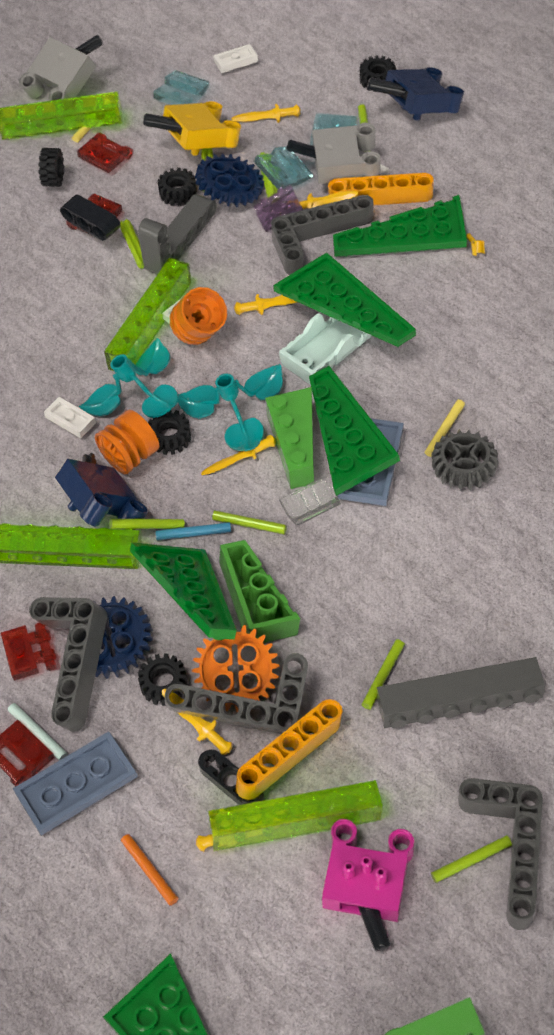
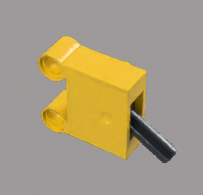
[143,101,241,156]

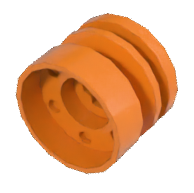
[170,287,227,345]
[94,409,160,474]

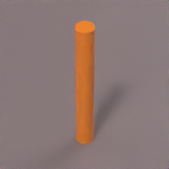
[121,834,179,906]

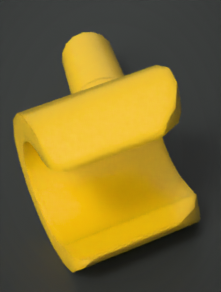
[466,233,485,256]

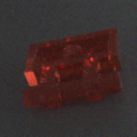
[0,622,57,681]

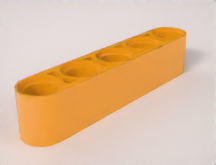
[328,173,434,205]
[236,699,343,800]

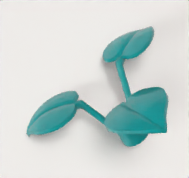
[79,338,179,418]
[178,364,283,451]

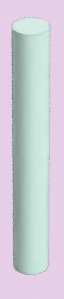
[8,703,68,761]

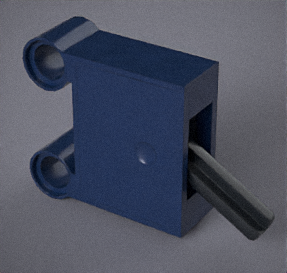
[367,67,464,121]
[55,453,148,532]

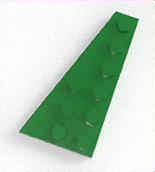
[333,194,467,257]
[273,252,416,347]
[130,542,237,640]

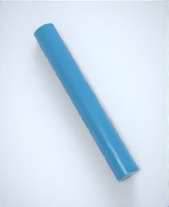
[156,522,231,540]

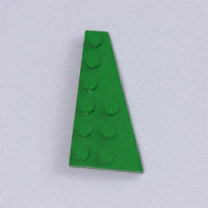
[309,366,400,496]
[103,953,208,1035]

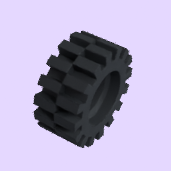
[359,55,396,92]
[38,148,64,187]
[157,167,197,207]
[148,410,191,455]
[138,653,188,706]

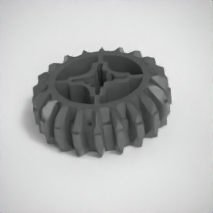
[432,429,498,491]

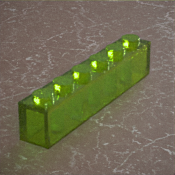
[0,91,122,140]
[104,258,192,371]
[0,523,142,569]
[208,780,383,851]

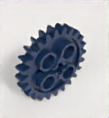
[195,153,264,207]
[94,596,153,679]

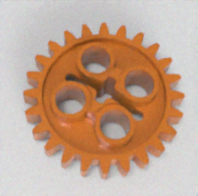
[192,625,280,712]

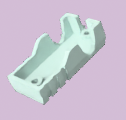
[279,313,372,385]

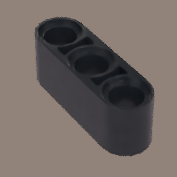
[60,194,121,241]

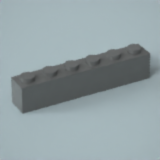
[377,657,545,728]

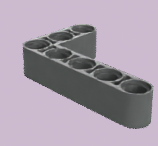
[138,194,217,276]
[271,195,374,275]
[29,597,107,732]
[164,653,308,734]
[458,778,543,930]

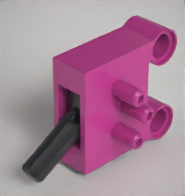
[322,819,414,952]

